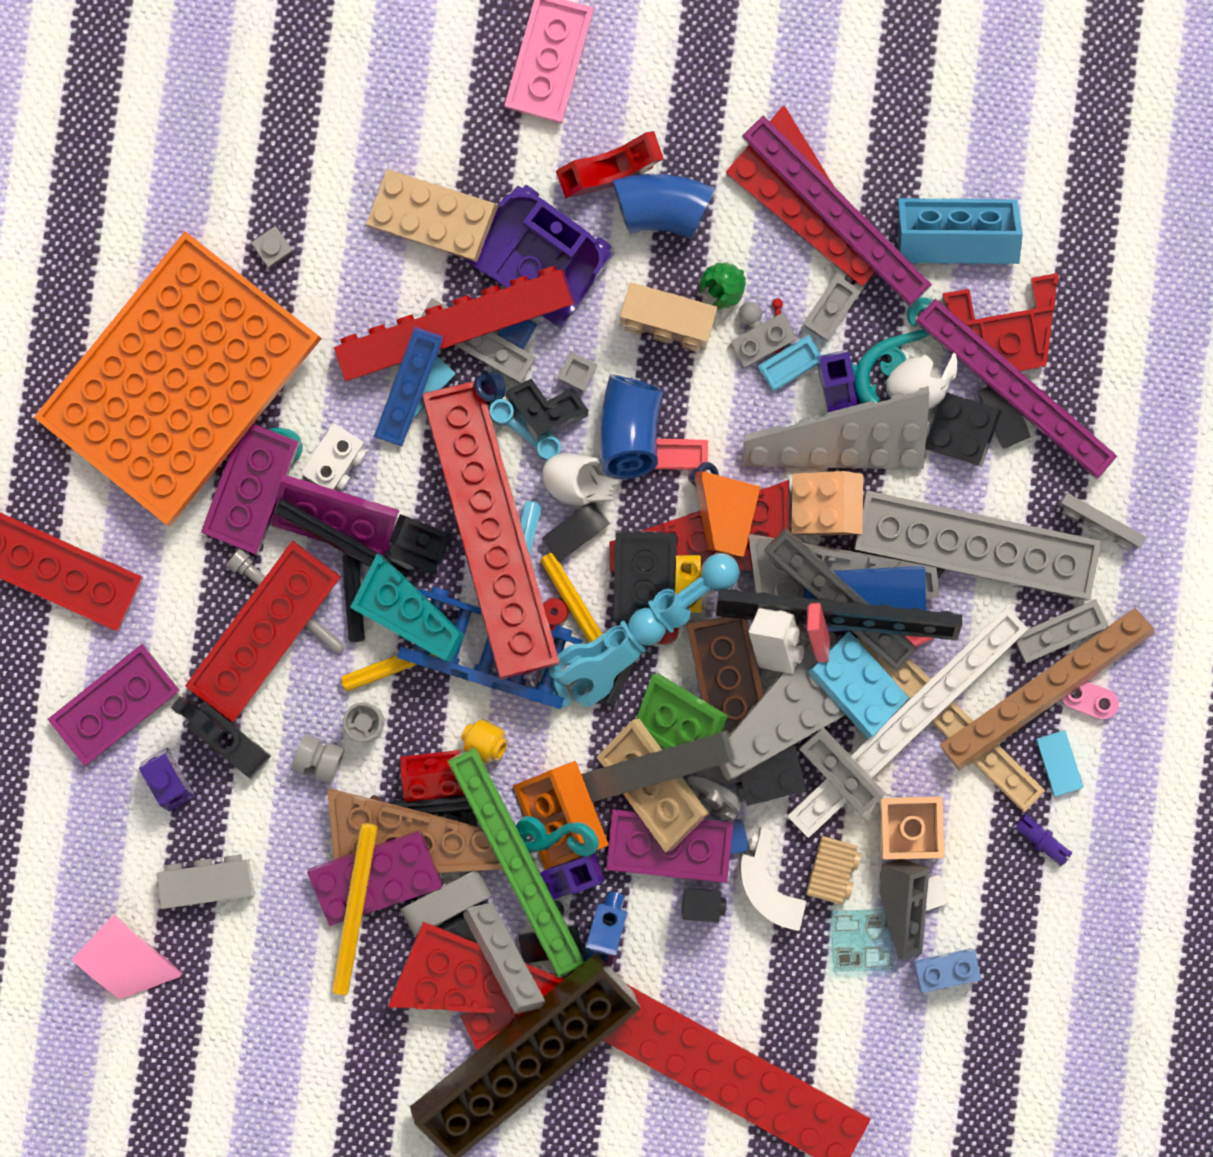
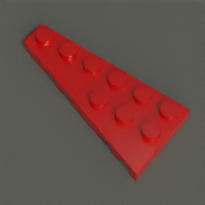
[726,105,875,287]
[609,480,790,572]
[387,921,564,1015]

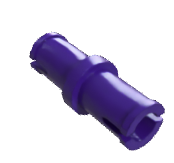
[1014,813,1073,867]

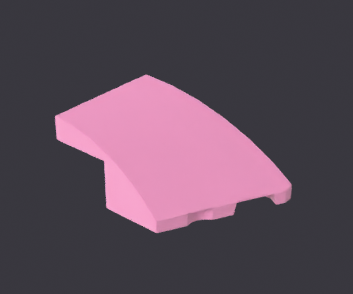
[71,914,183,999]

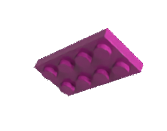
[201,423,300,554]
[272,474,399,558]
[47,644,181,766]
[606,810,733,883]
[307,830,443,926]

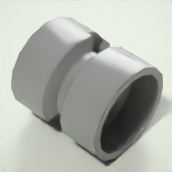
[343,702,385,742]
[291,734,345,785]

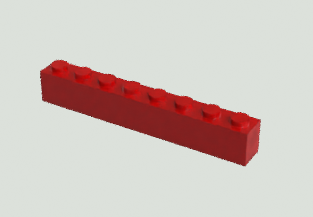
[333,266,575,381]

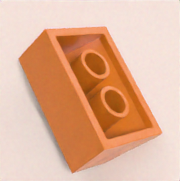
[513,761,609,870]

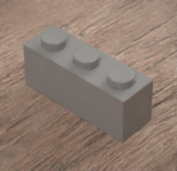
[156,854,255,909]

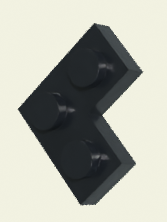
[505,378,589,442]

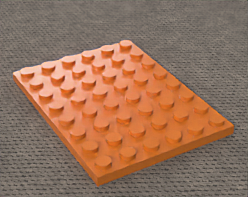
[34,231,322,527]

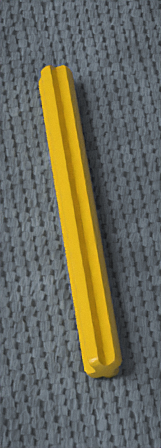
[332,823,377,996]

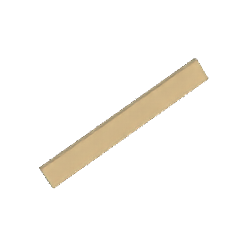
[856,636,1045,812]

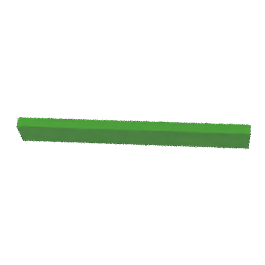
[448,747,585,978]

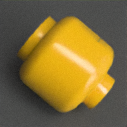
[461,719,508,764]

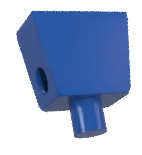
[583,892,627,968]

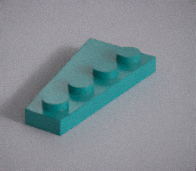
[350,554,464,662]

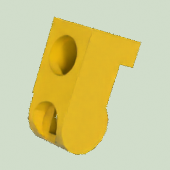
[675,555,702,613]

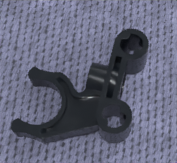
[170,696,271,779]

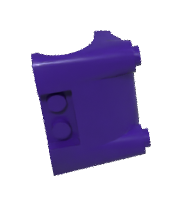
[464,184,614,330]

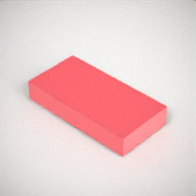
[655,439,708,471]
[807,603,830,663]

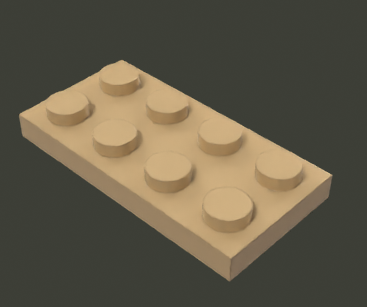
[366,169,498,262]
[597,718,709,852]

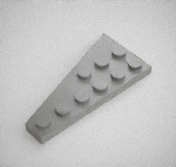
[743,386,930,469]
[749,534,940,599]
[719,631,846,781]

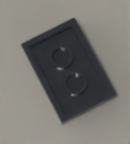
[613,530,676,622]

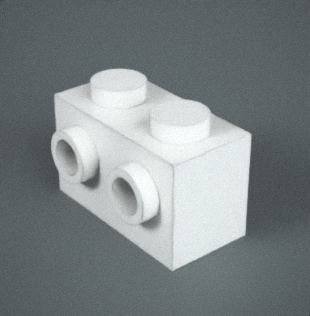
[301,423,367,492]
[749,608,804,674]

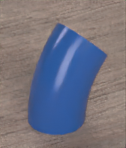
[612,174,716,239]
[600,374,664,479]

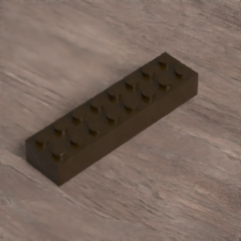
[410,953,641,1157]

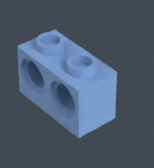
[912,948,982,993]

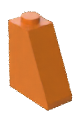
[695,471,761,558]

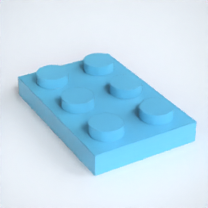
[807,631,909,739]

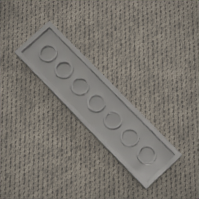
[854,491,1102,601]

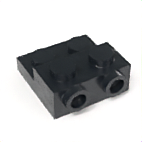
[736,744,806,806]

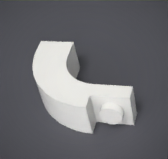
[740,827,806,931]

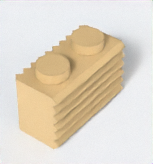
[806,836,861,905]

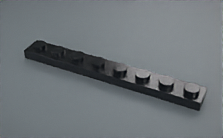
[715,589,963,641]

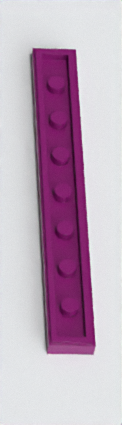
[742,115,932,307]
[915,298,1118,480]

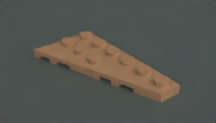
[327,788,502,873]

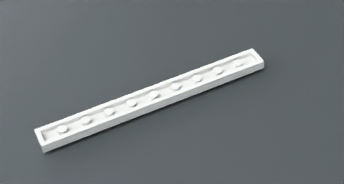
[787,607,1028,838]

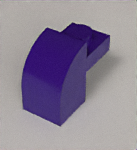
[817,350,858,413]
[540,853,605,900]

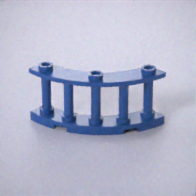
[397,586,583,709]

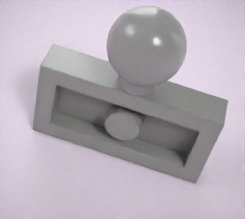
[731,302,798,368]

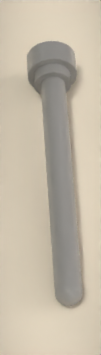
[226,548,344,653]

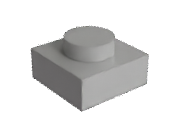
[251,226,294,269]
[557,351,598,392]

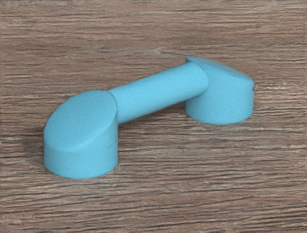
[489,399,561,461]

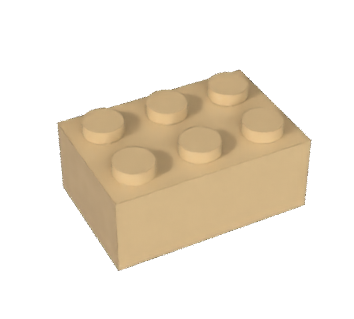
[620,282,718,352]

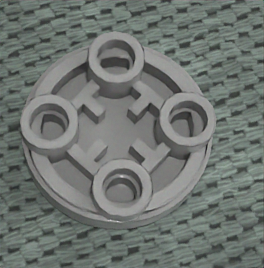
[686,776,742,822]

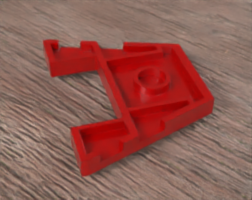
[942,273,1059,372]

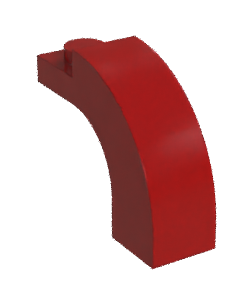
[556,131,664,199]

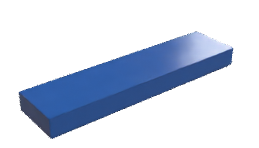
[374,326,443,447]

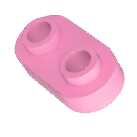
[1061,681,1119,719]

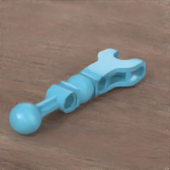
[549,553,740,707]

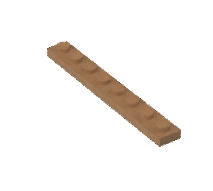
[940,608,1155,771]

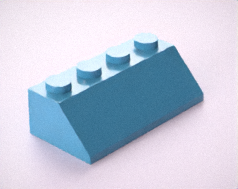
[898,198,1023,265]

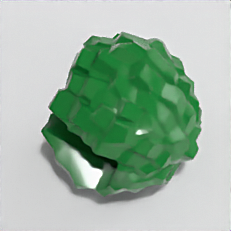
[699,262,746,311]

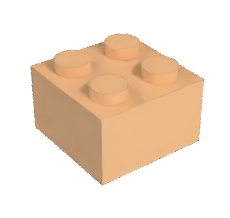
[792,471,863,536]
[879,796,944,859]

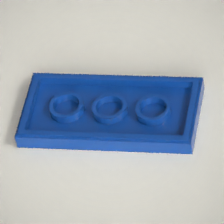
[804,566,926,633]

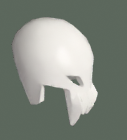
[886,353,957,410]
[543,453,620,505]

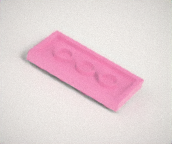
[504,0,594,124]

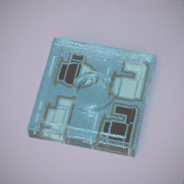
[831,909,894,972]

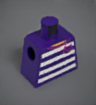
[139,747,196,812]

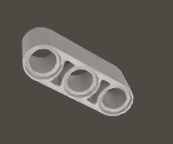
[400,871,492,936]

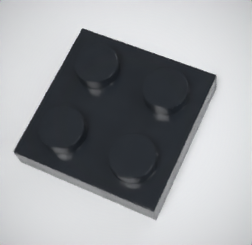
[925,392,1002,467]

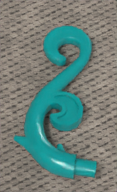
[851,297,933,404]
[516,816,599,857]

